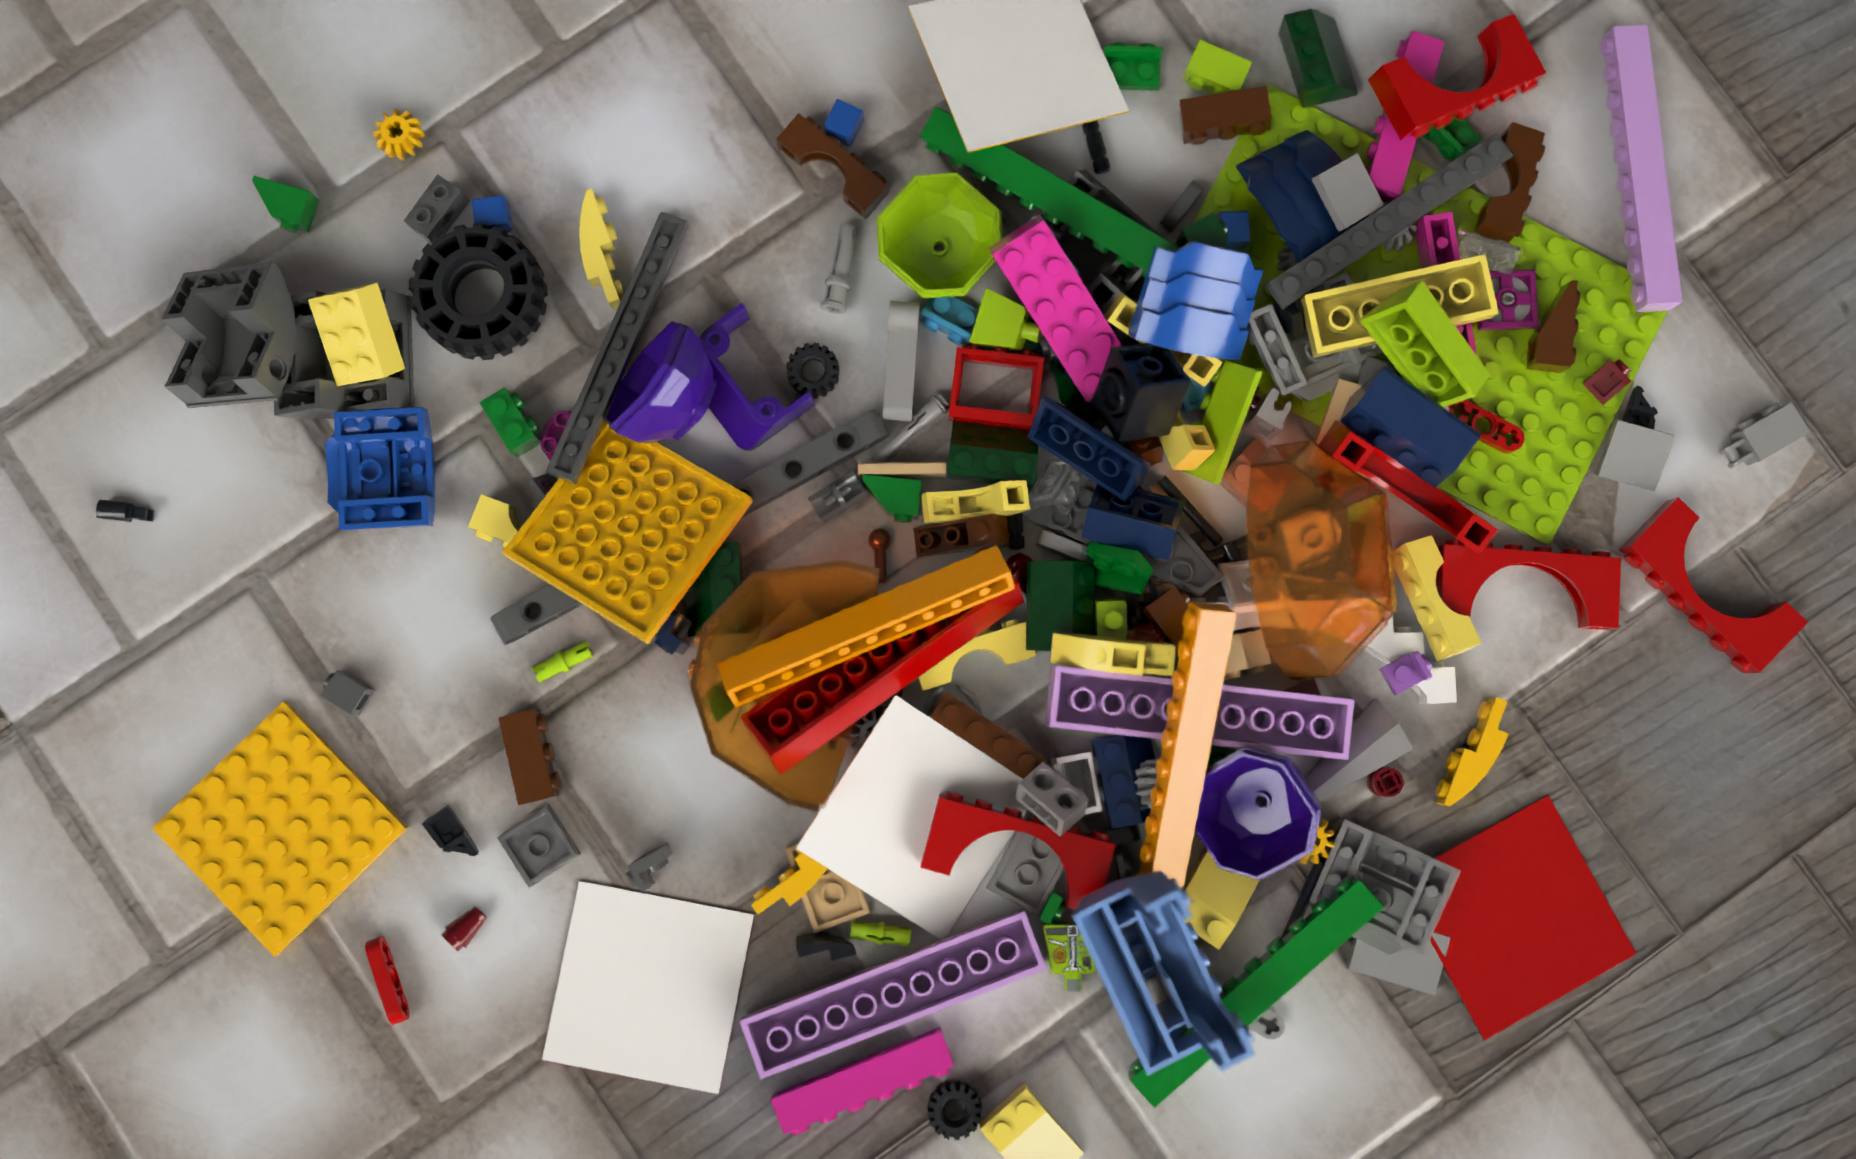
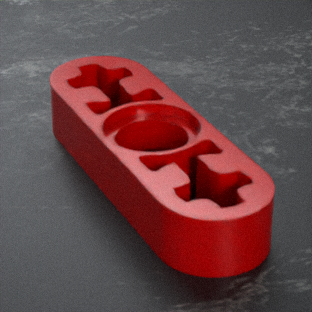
[1448,400,1524,453]
[365,936,410,1025]

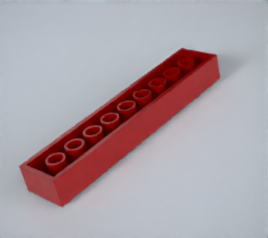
[740,546,1024,775]

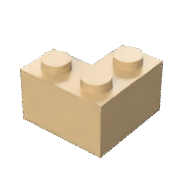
[1223,629,1272,681]

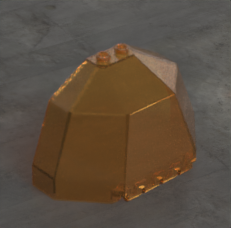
[1246,440,1397,680]
[688,561,879,812]

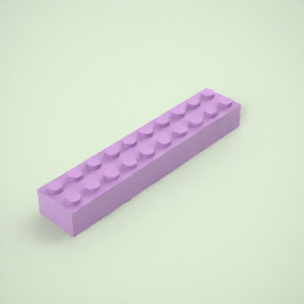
[1044,665,1355,760]
[740,908,1047,1080]

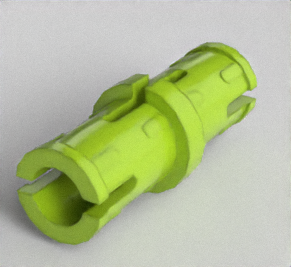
[532,640,594,683]
[850,920,912,947]

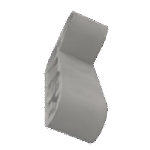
[883,301,920,421]

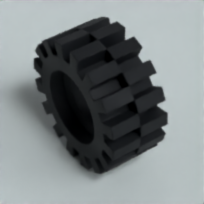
[786,343,840,399]
[927,1080,982,1140]

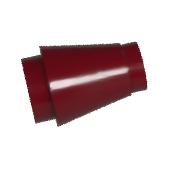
[441,906,487,951]

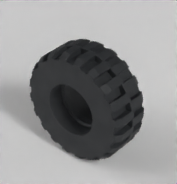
[408,223,548,360]

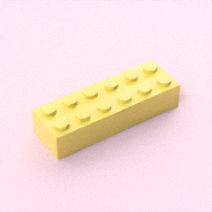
[1301,254,1499,358]

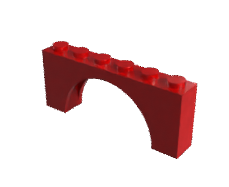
[1368,14,1547,140]
[1319,420,1498,554]
[1619,497,1808,674]
[1436,540,1621,630]
[920,791,1116,910]

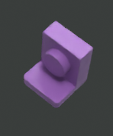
[1379,651,1433,695]

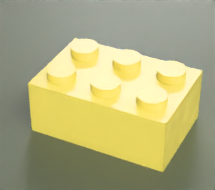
[308,282,405,386]

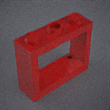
[948,344,1044,430]

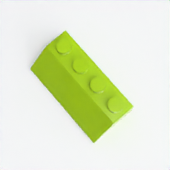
[1360,280,1490,407]
[1181,360,1263,486]

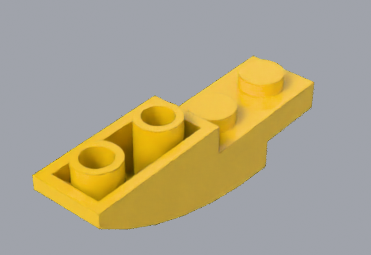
[1436,697,1509,806]
[751,849,827,915]

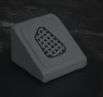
[528,473,558,500]

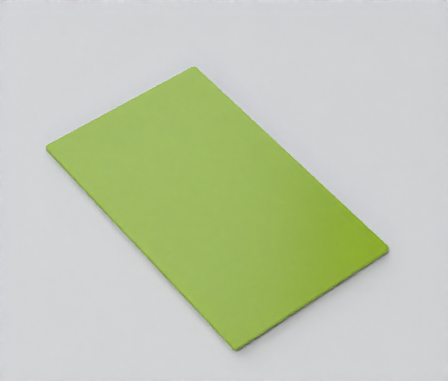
[1193,85,1668,545]

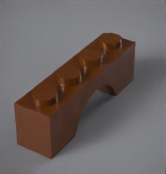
[776,113,888,220]
[1473,122,1545,245]
[926,691,1046,779]

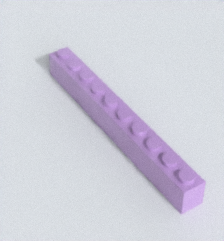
[1600,25,1683,312]

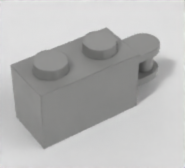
[1719,402,1810,469]

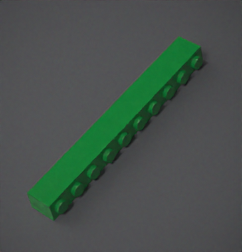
[919,106,1181,277]
[1128,876,1384,1108]

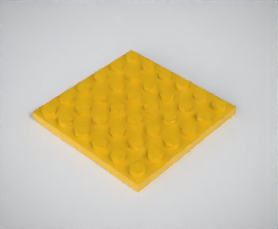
[502,421,753,644]
[152,701,409,956]

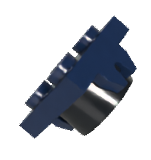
[654,608,693,655]

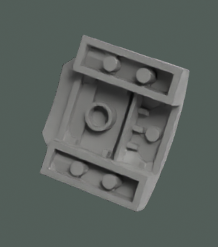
[1246,272,1383,402]
[1309,819,1461,955]

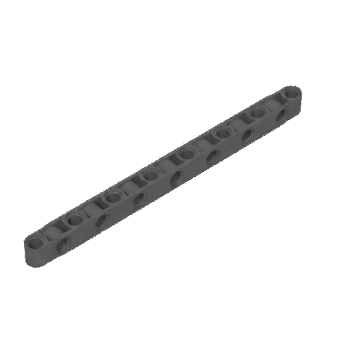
[490,409,890,645]

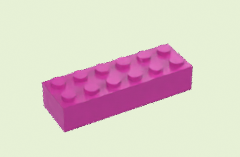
[989,214,1122,402]

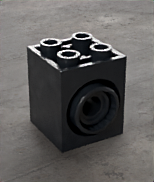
[1091,343,1191,442]

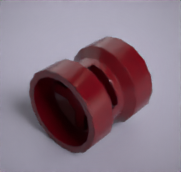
[1366,767,1404,797]

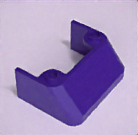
[699,303,815,451]

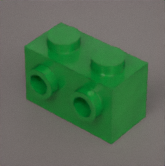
[479,387,541,458]

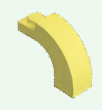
[921,480,1030,524]

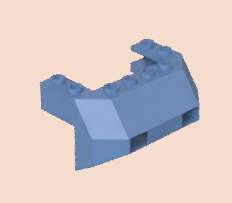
[1072,871,1255,1076]

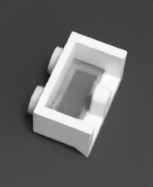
[1050,752,1105,814]

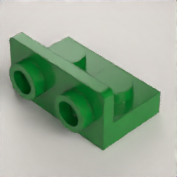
[1103,42,1162,91]
[1422,118,1482,161]
[1085,542,1154,594]

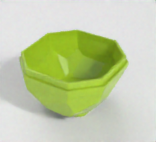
[876,173,1003,298]

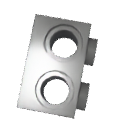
[1016,762,1089,837]

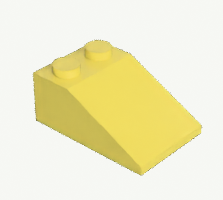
[1183,849,1260,950]
[979,1082,1084,1159]

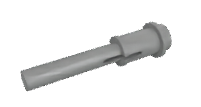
[871,393,950,463]

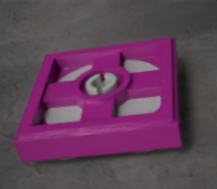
[1477,270,1539,331]

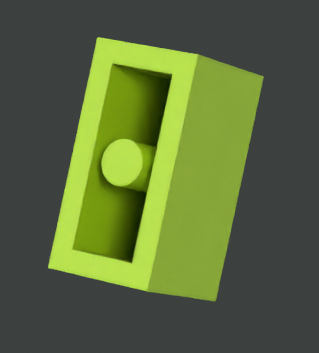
[1182,39,1252,94]

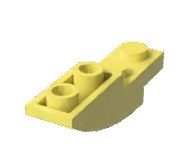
[579,188,625,310]
[1050,632,1176,676]

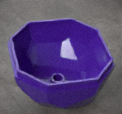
[604,321,717,443]
[1195,747,1322,880]

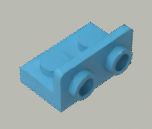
[919,297,979,346]

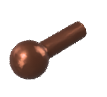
[868,528,891,583]

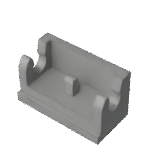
[1245,387,1291,440]

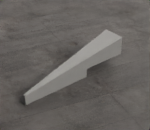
[1305,699,1414,801]

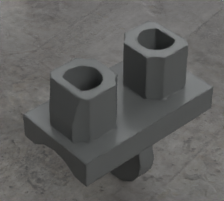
[808,470,868,524]

